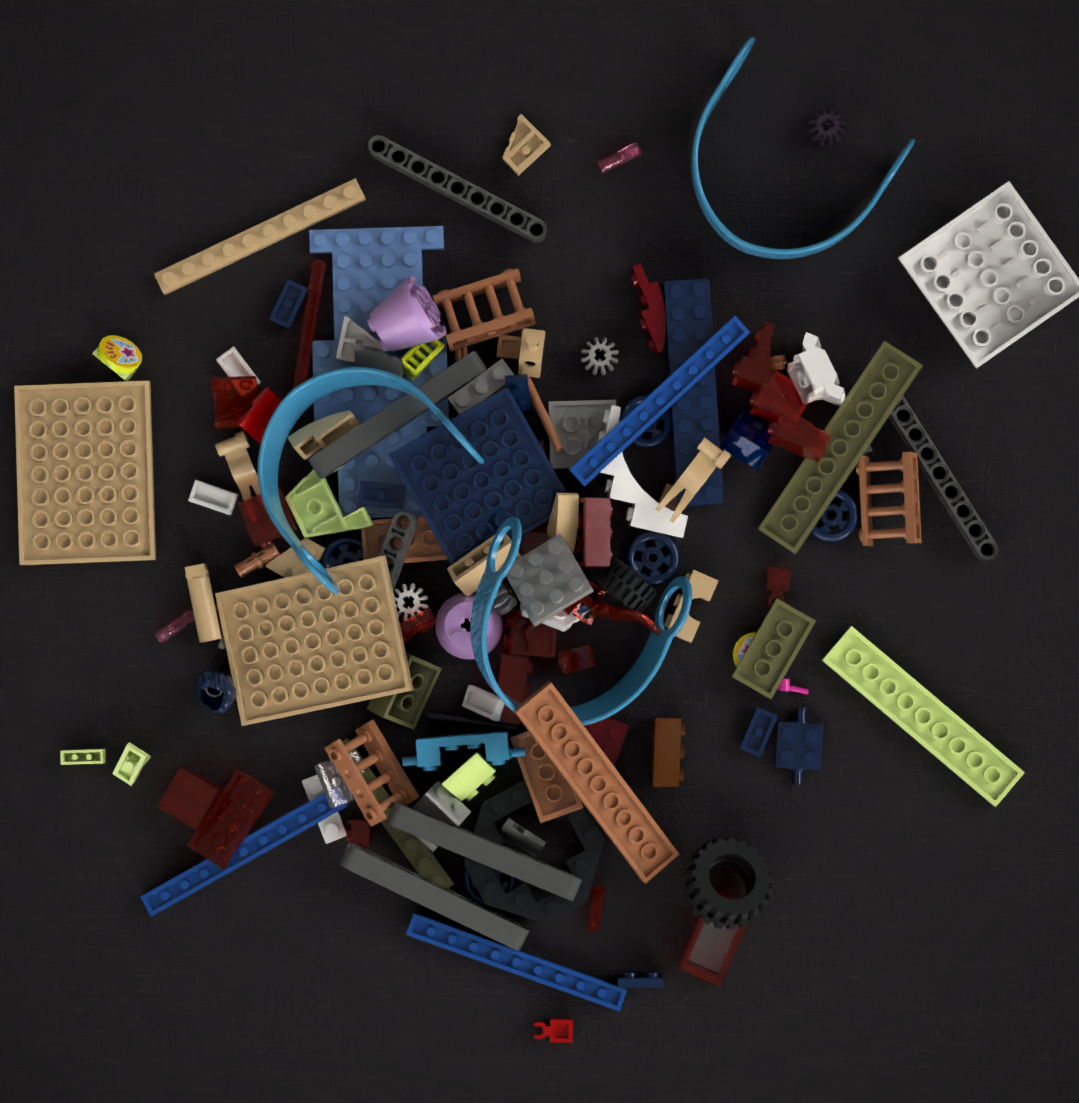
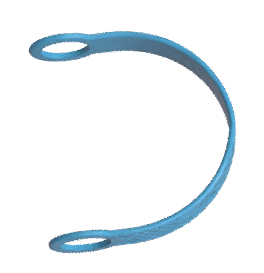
[691,37,915,259]
[258,367,484,594]
[470,516,692,726]

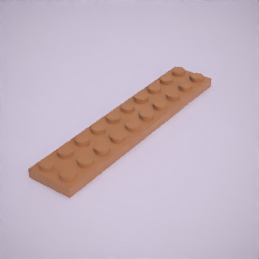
[513,681,679,884]

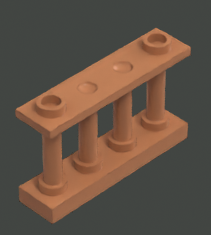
[433,268,536,351]
[856,452,922,546]
[325,719,419,827]

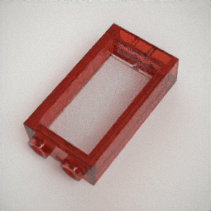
[677,889,747,987]

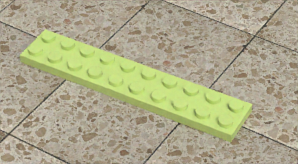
[822,626,1025,807]

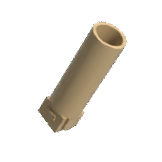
[185,563,222,643]

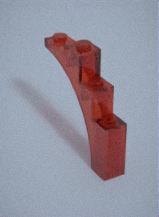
[731,321,830,462]

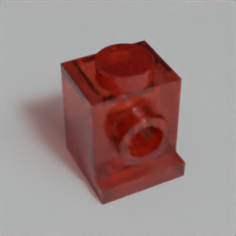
[347,818,371,848]

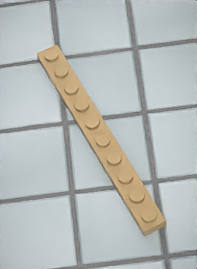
[154,178,366,295]

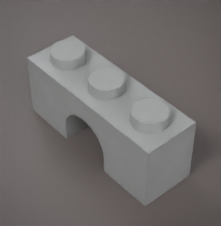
[448,359,514,415]

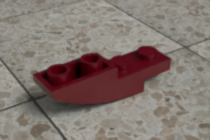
[629,263,666,356]

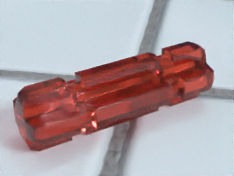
[587,886,605,931]

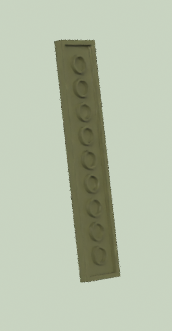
[758,341,923,554]

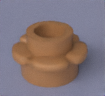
[767,355,789,371]

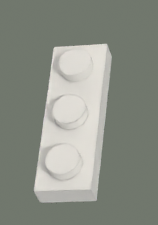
[302,772,348,844]

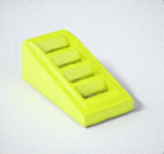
[401,340,445,381]

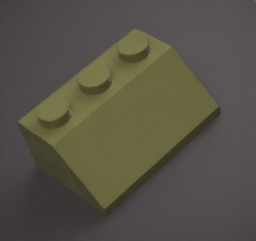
[367,652,442,730]

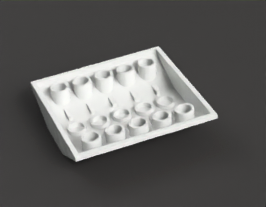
[898,181,1079,368]

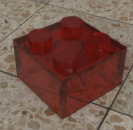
[157,766,223,830]

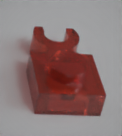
[766,567,791,606]

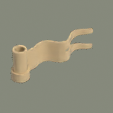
[215,430,266,522]
[656,438,731,523]

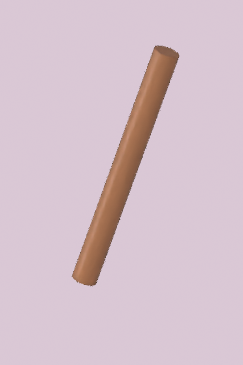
[528,377,564,452]

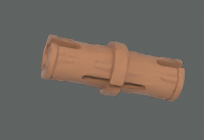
[234,543,280,578]

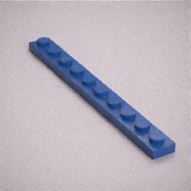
[568,316,750,486]
[140,786,348,917]
[406,912,627,1012]

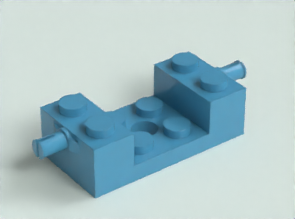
[402,731,525,771]

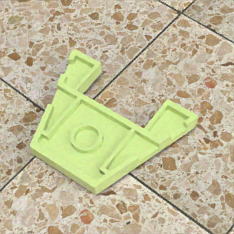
[285,465,374,538]

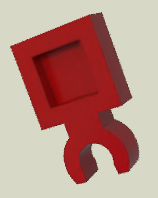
[534,1018,573,1043]

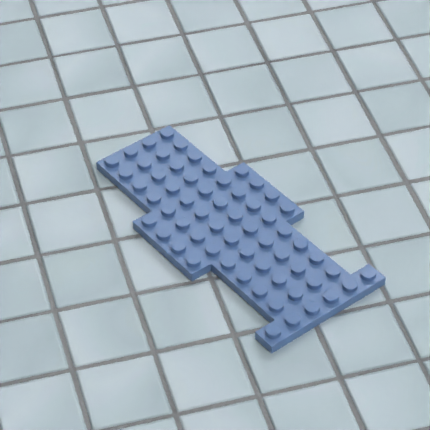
[309,226,449,518]

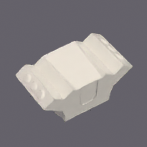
[787,332,846,407]

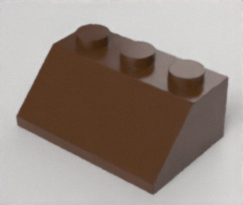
[650,717,685,787]

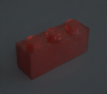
[496,654,533,725]

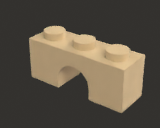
[664,570,718,643]

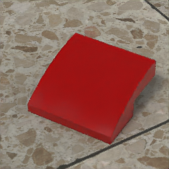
[237,387,282,444]

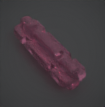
[155,610,195,643]

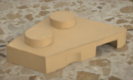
[503,114,551,176]
[265,538,325,578]

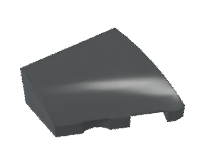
[355,340,405,378]
[499,818,546,857]

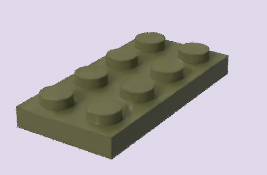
[731,598,816,699]

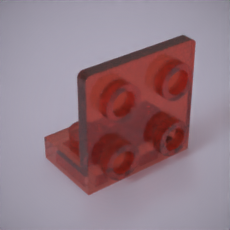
[211,376,259,429]

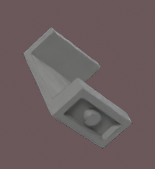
[412,781,471,852]

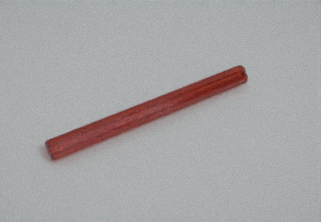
[293,260,326,389]

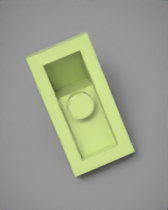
[112,742,151,786]

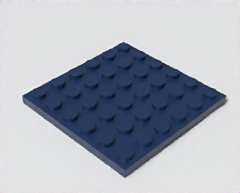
[388,387,567,565]

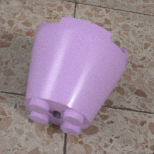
[367,276,446,352]
[435,592,503,659]

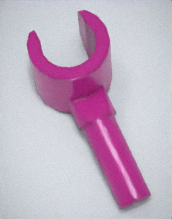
[778,679,808,695]

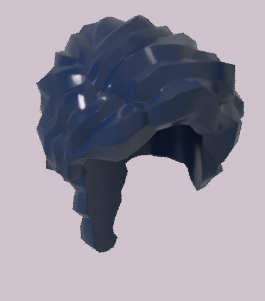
[195,671,237,714]

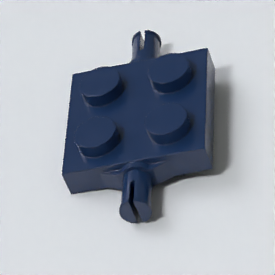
[775,707,824,785]

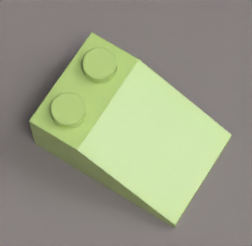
[442,750,496,801]

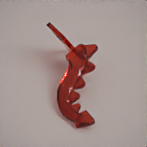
[572,579,661,635]

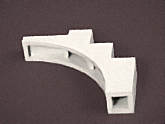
[586,405,688,538]

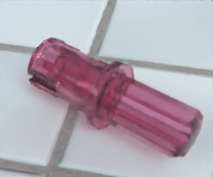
[597,143,641,174]

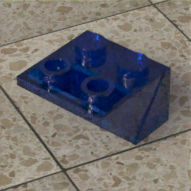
[720,406,782,470]

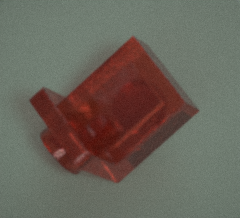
[558,644,596,674]

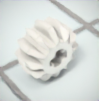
[394,584,428,621]

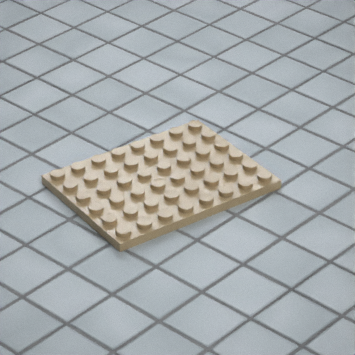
[14,381,156,565]
[215,556,413,726]

